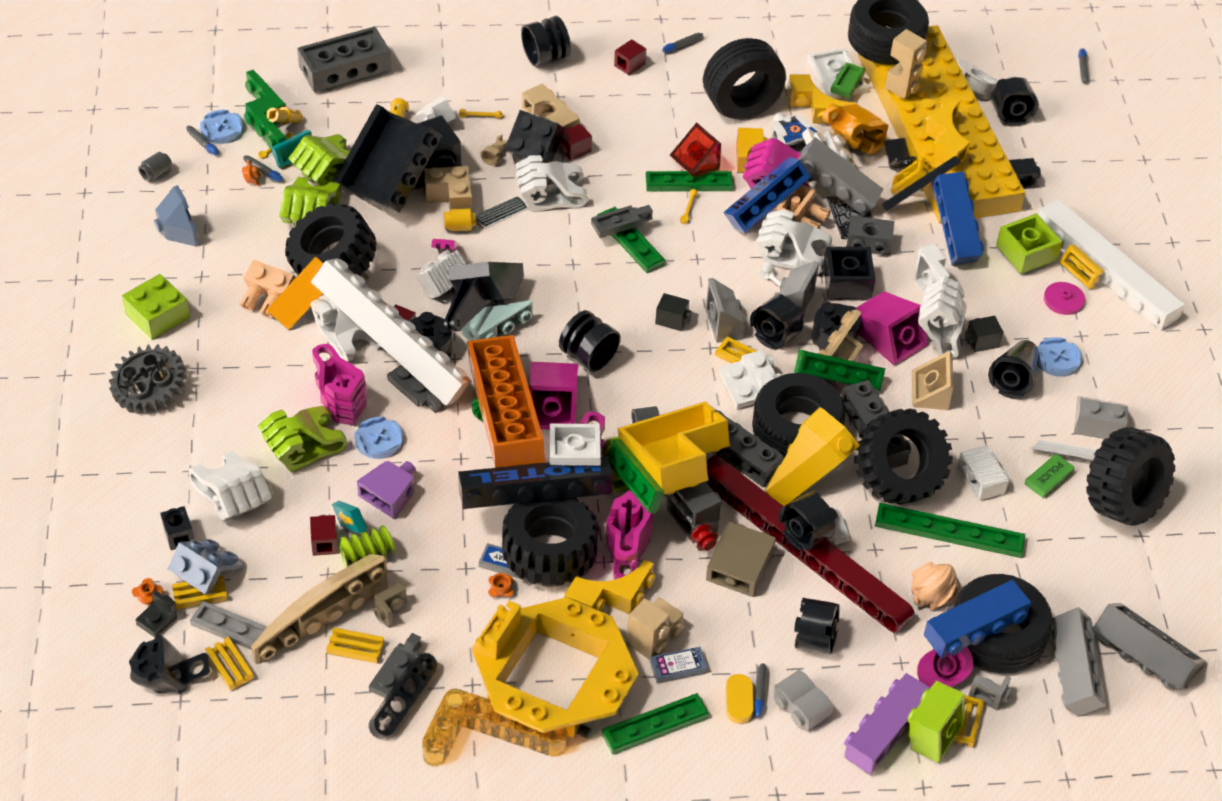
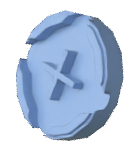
[200,109,243,144]
[1037,337,1082,377]
[355,416,403,459]

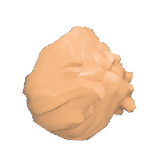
[911,562,961,610]

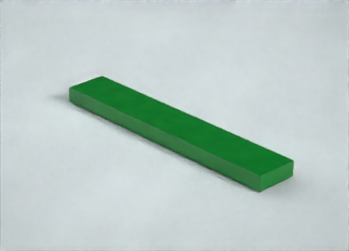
[874,503,1026,558]

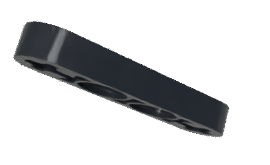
[368,653,437,738]

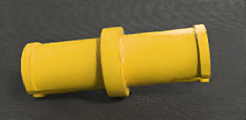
[267,107,303,124]

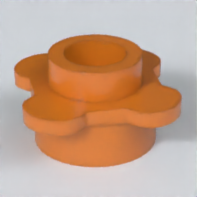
[242,160,261,186]
[488,573,514,597]
[132,578,163,605]

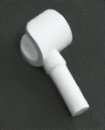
[759,262,782,287]

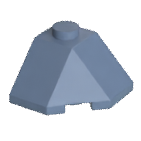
[154,185,199,247]

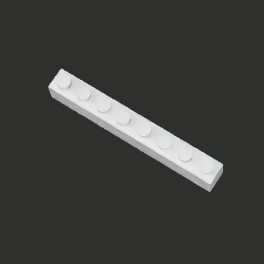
[1038,199,1185,331]
[311,259,472,406]

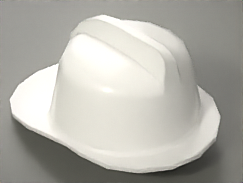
[957,60,998,99]

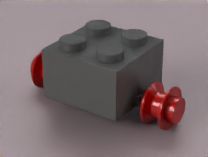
[663,481,722,551]

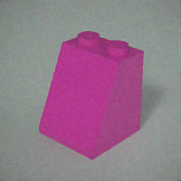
[856,291,928,365]
[529,362,578,430]

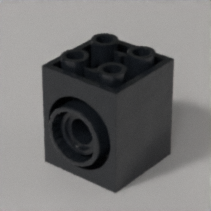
[414,115,462,189]

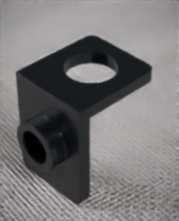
[884,138,916,169]

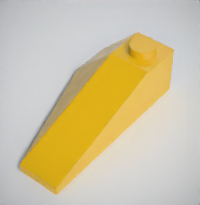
[765,407,860,506]

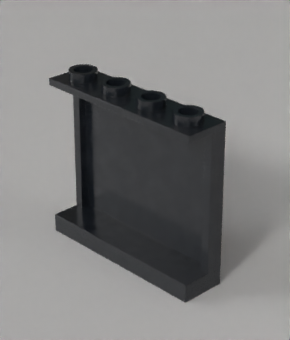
[334,104,442,213]

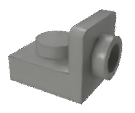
[968,674,1012,710]

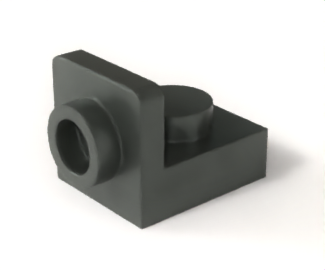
[135,591,177,638]

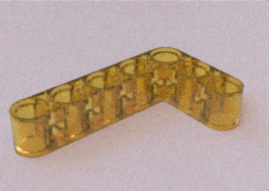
[422,689,567,767]

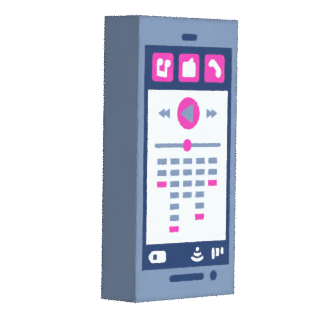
[650,647,707,683]

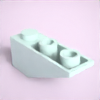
[462,300,533,341]

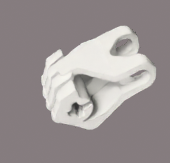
[516,156,588,212]
[757,209,832,275]
[918,275,967,358]
[310,295,381,362]
[189,451,272,521]

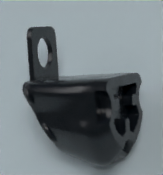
[129,634,210,693]

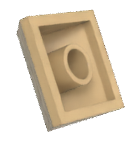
[912,351,954,410]

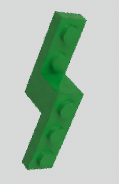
[244,69,286,149]

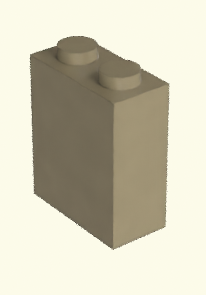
[706,521,776,597]

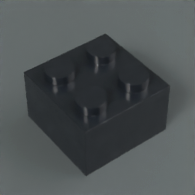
[504,110,565,163]
[823,247,876,298]

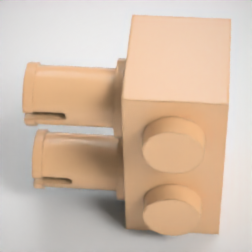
[776,184,831,229]
[239,259,296,318]

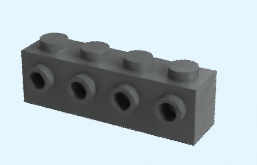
[841,380,911,469]
[711,406,783,487]

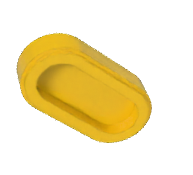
[726,674,753,724]

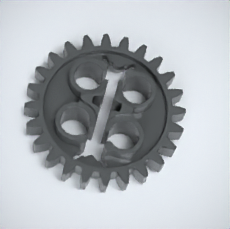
[109,344,187,414]

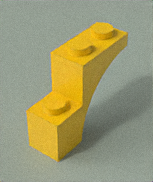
[787,74,856,124]
[925,97,970,169]
[564,559,655,614]

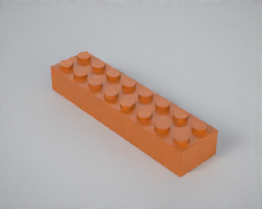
[467,335,545,468]

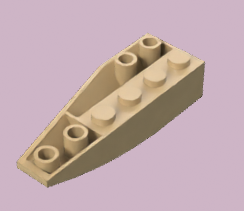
[251,554,388,664]

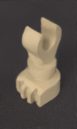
[480,135,508,166]

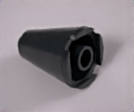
[988,340,1038,398]

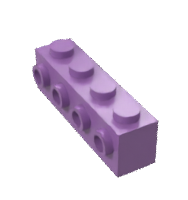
[844,673,930,775]

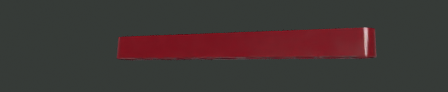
[706,455,915,633]

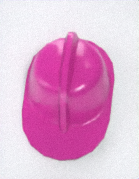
[917,647,973,688]

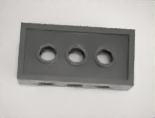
[297,26,392,92]

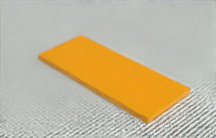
[266,257,324,330]

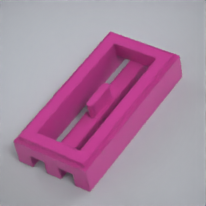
[431,238,459,251]

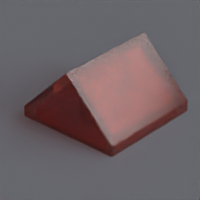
[670,122,721,177]

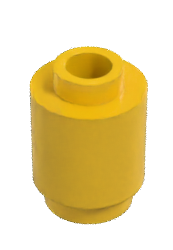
[444,208,476,232]

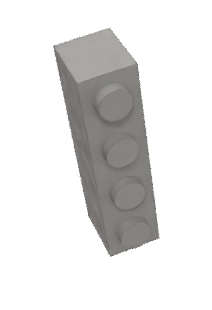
[798,137,883,216]
[1051,607,1106,717]

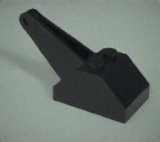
[444,262,524,332]

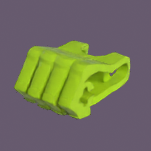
[289,134,350,186]
[279,177,341,226]
[258,406,347,472]

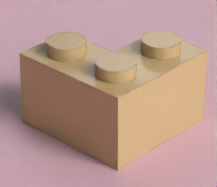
[424,166,472,213]
[626,597,684,660]

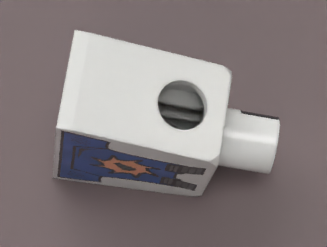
[771,112,819,153]

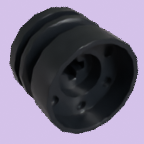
[521,15,571,67]
[559,310,621,372]

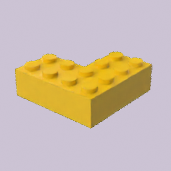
[617,401,730,494]

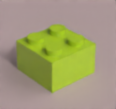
[996,213,1062,274]
[121,274,190,340]
[908,681,965,763]

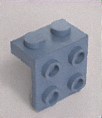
[167,539,244,594]

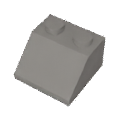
[773,261,819,313]
[705,278,747,343]
[1073,396,1128,439]

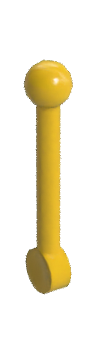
[459,109,503,119]
[258,132,294,159]
[680,189,698,224]

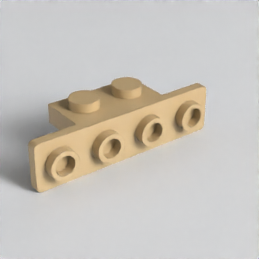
[819,309,863,383]

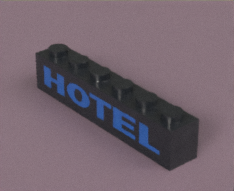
[458,456,613,509]

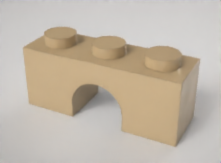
[885,29,927,99]
[522,83,580,130]

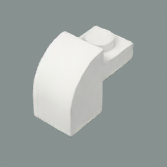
[416,95,456,123]

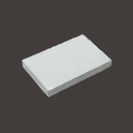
[807,48,869,99]

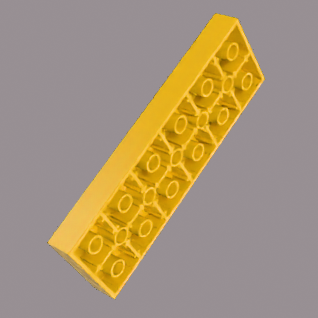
[858,25,1025,224]

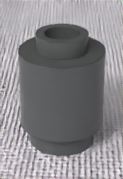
[138,151,172,181]

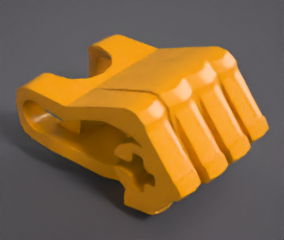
[822,103,889,154]

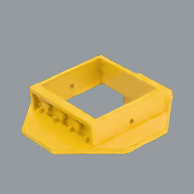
[472,597,638,737]

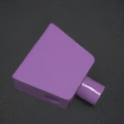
[357,461,416,519]

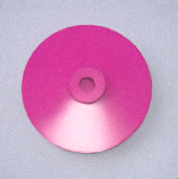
[1044,282,1085,315]

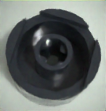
[991,77,1039,126]
[750,294,805,349]
[811,302,861,351]
[410,312,452,358]
[779,491,838,551]
[794,597,840,654]

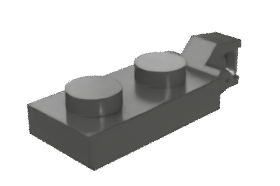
[591,205,653,238]
[387,365,442,413]
[369,633,422,701]

